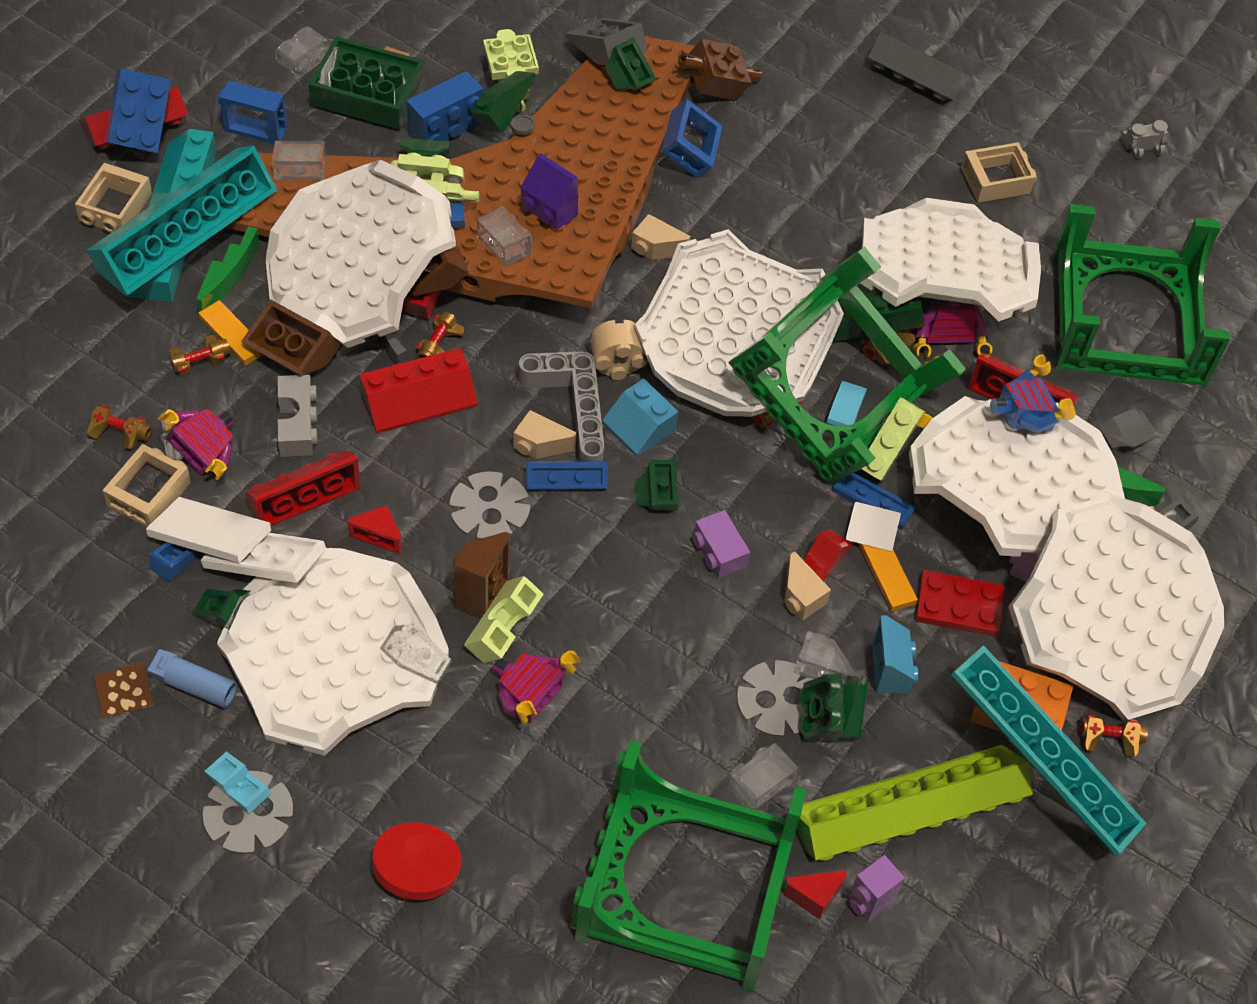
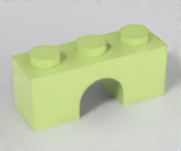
[862,398,926,481]
[464,576,544,663]

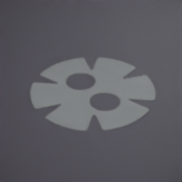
[450,471,530,538]
[737,660,814,736]
[203,771,293,853]

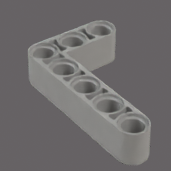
[519,351,604,461]

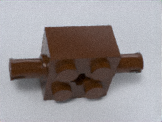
[678,38,762,101]

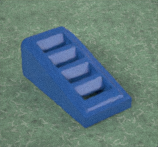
[150,542,201,582]

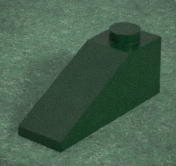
[471,71,536,133]

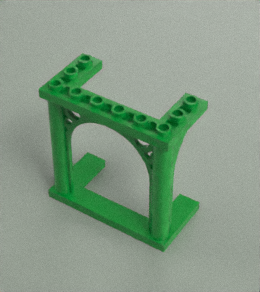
[1053,204,1230,386]
[728,246,966,484]
[571,740,807,992]

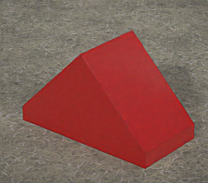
[348,505,402,554]
[804,529,853,582]
[783,870,847,920]

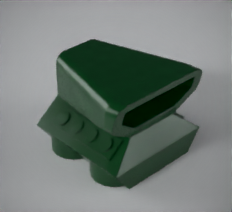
[799,674,868,743]

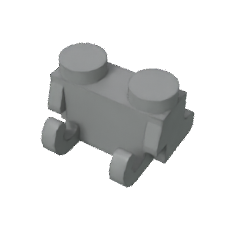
[1121,120,1168,159]

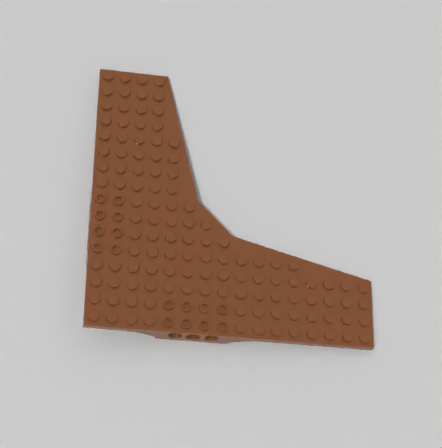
[225,36,695,308]

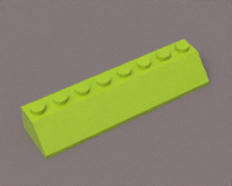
[796,745,1033,861]

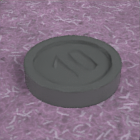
[511,115,535,135]

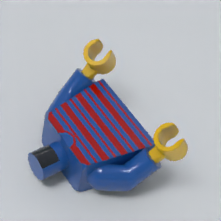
[990,355,1076,433]

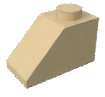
[631,214,691,260]
[513,410,576,459]
[784,552,831,621]

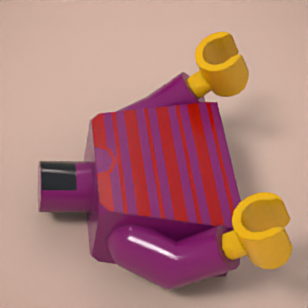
[912,298,992,357]
[157,409,234,480]
[492,651,581,724]

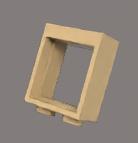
[961,142,1037,203]
[75,163,152,233]
[102,444,191,527]

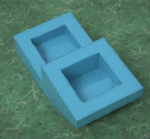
[826,381,867,426]
[204,751,271,814]

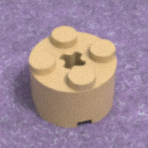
[590,320,647,380]

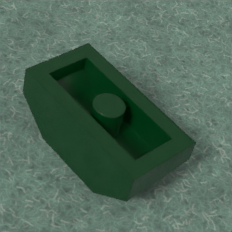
[605,38,657,91]
[400,138,451,159]
[635,459,679,510]
[192,589,251,627]

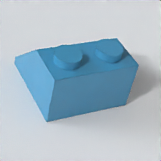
[602,378,678,457]
[872,615,918,694]

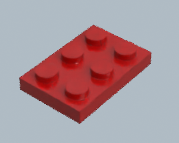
[915,570,1005,637]

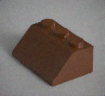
[410,242,469,296]
[241,300,341,376]
[452,532,511,619]

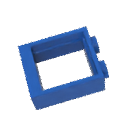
[218,81,288,146]
[661,99,723,178]

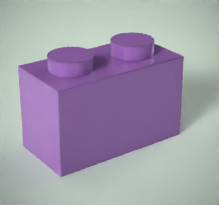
[692,510,750,578]
[848,855,905,922]

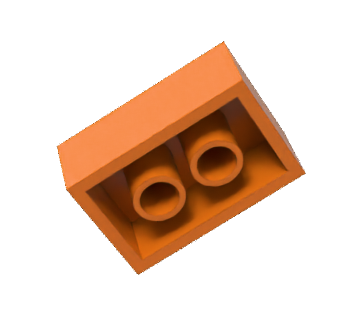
[970,661,1073,731]

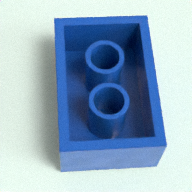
[104,68,171,154]
[406,71,483,141]

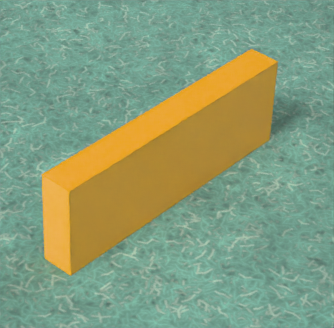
[198,300,262,366]
[859,543,918,612]

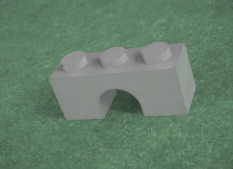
[278,375,318,457]

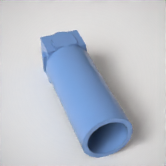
[148,649,238,708]

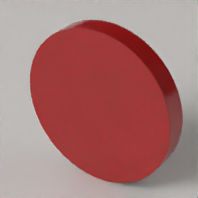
[372,822,461,900]

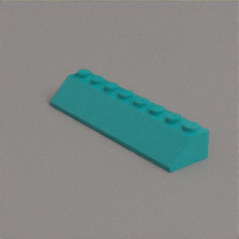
[121,129,217,302]
[86,146,277,295]
[950,645,1146,856]

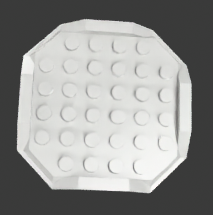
[266,160,456,348]
[860,198,1041,321]
[635,229,844,417]
[909,396,1125,558]
[1009,495,1224,721]
[217,548,449,756]

